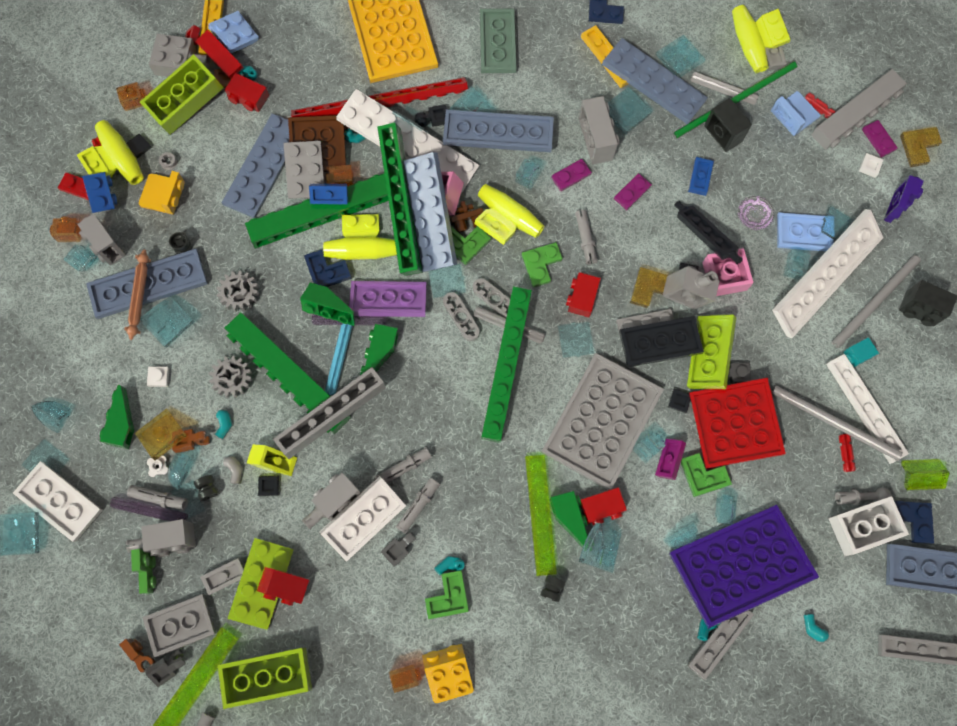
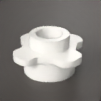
[147,456,168,477]

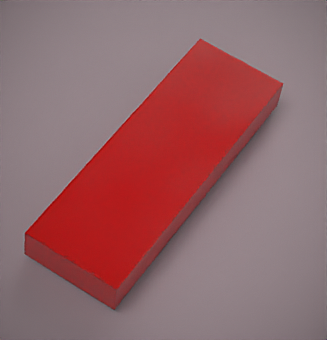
[195,29,243,79]

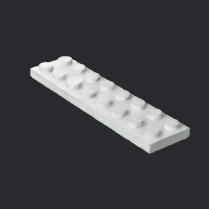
[336,89,479,196]
[772,209,883,338]

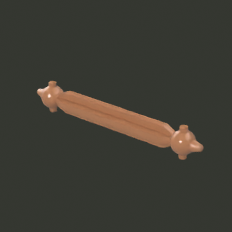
[124,249,151,340]

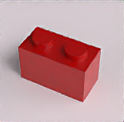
[225,73,269,112]
[566,272,601,317]
[580,487,627,526]
[257,567,309,606]

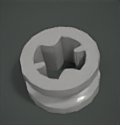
[159,152,177,170]

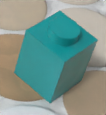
[843,337,879,368]

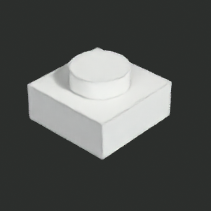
[858,153,883,178]
[147,367,169,387]

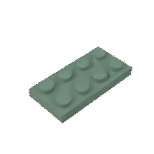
[480,9,516,73]

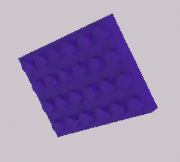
[669,505,819,629]

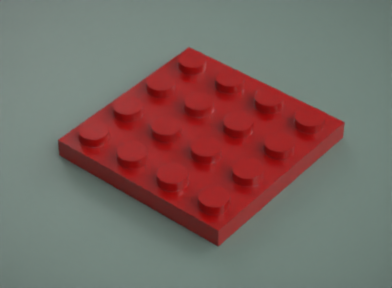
[689,378,786,469]

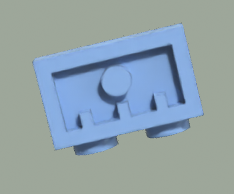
[771,91,821,136]

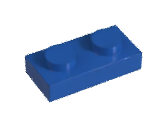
[688,157,714,196]
[309,184,348,204]

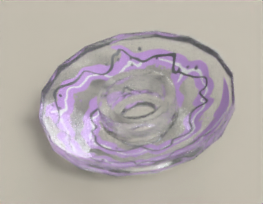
[738,196,774,230]

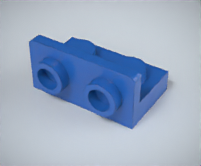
[82,172,118,213]

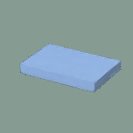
[777,212,834,251]

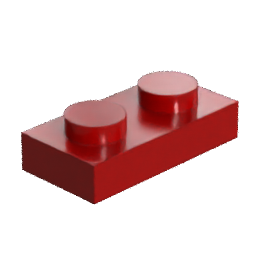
[57,172,89,200]

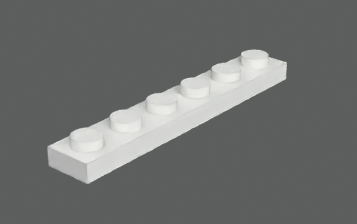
[826,354,909,464]

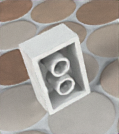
[828,496,909,556]

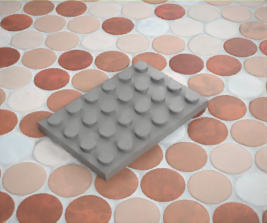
[541,353,664,490]

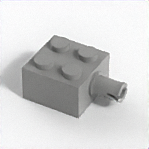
[149,34,209,77]
[663,266,720,309]
[302,473,361,530]
[126,519,196,557]

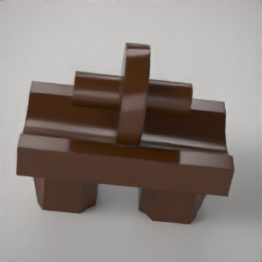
[450,201,484,233]

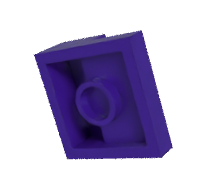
[884,175,924,223]

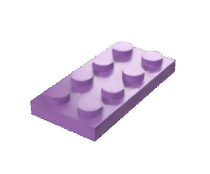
[349,281,427,317]

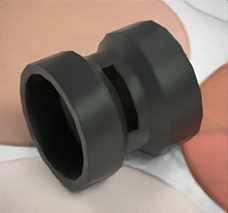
[169,232,192,254]
[193,475,220,501]
[540,576,566,602]

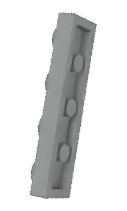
[687,610,754,680]
[878,635,957,665]

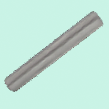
[691,72,758,105]
[474,307,545,344]

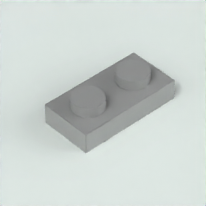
[765,46,787,71]
[200,558,244,595]

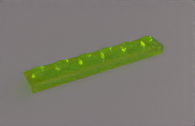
[525,455,557,576]
[153,627,239,726]

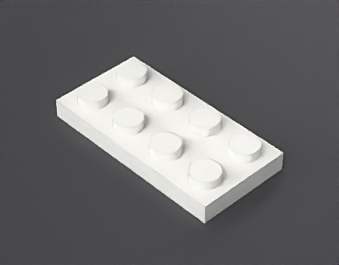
[13,461,102,542]
[319,476,406,562]

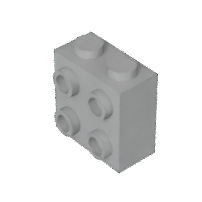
[77,214,126,266]

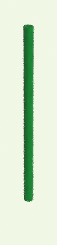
[673,61,797,138]

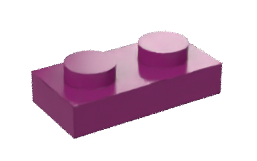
[862,120,898,158]
[551,159,592,192]
[614,173,652,210]
[655,439,686,480]

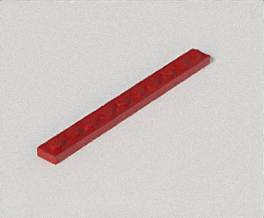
[291,77,468,117]

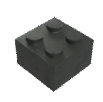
[704,98,752,152]
[898,280,957,327]

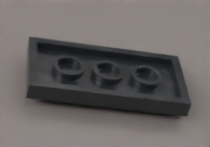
[619,316,704,368]

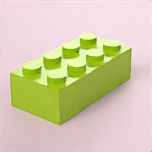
[140,54,224,135]
[218,647,312,709]

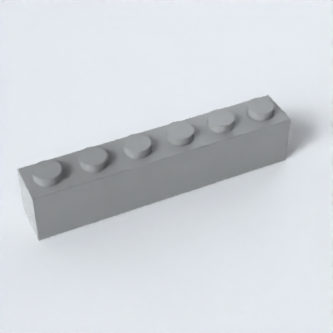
[811,69,907,150]
[273,367,386,459]

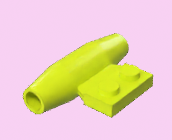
[732,5,790,73]
[77,120,144,185]
[474,184,545,245]
[323,214,397,260]

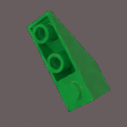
[300,282,355,326]
[360,324,399,375]
[100,385,134,449]
[549,491,593,552]

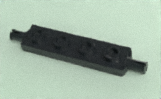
[674,201,743,264]

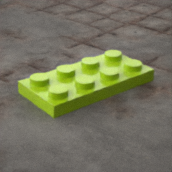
[687,315,736,389]
[227,538,294,630]

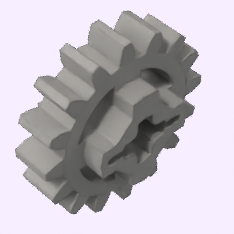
[217,271,259,312]
[209,356,252,398]

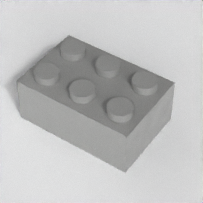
[578,96,619,165]

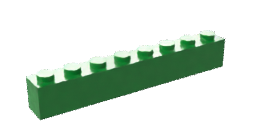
[377,123,423,276]
[245,174,389,249]
[481,286,532,443]
[224,312,351,435]

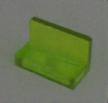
[901,459,950,490]

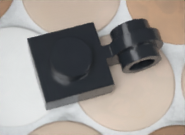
[414,105,447,127]

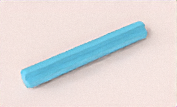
[325,324,352,396]

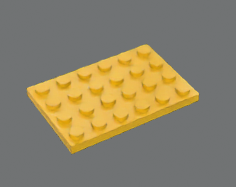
[347,0,438,83]

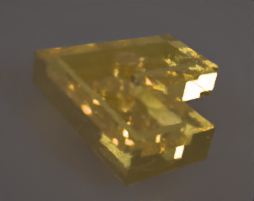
[900,127,942,167]
[630,267,668,308]

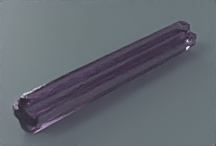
[312,314,387,326]
[110,497,188,521]

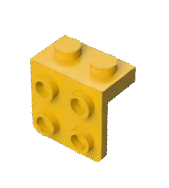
[139,171,185,215]
[422,644,474,703]

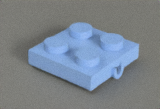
[208,11,259,54]

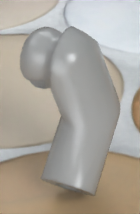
[223,456,243,485]

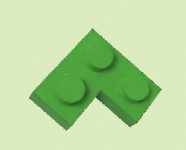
[451,226,491,265]
[521,243,562,288]
[681,453,732,497]
[131,549,156,594]
[425,571,469,620]

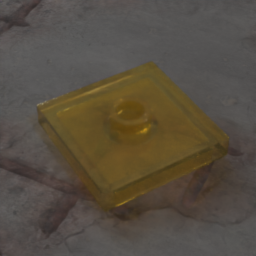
[135,408,187,461]

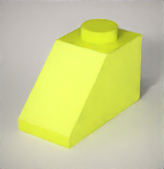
[247,444,297,476]

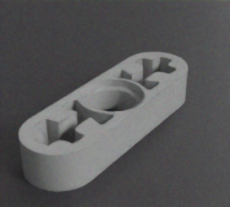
[473,279,510,318]
[443,292,479,342]

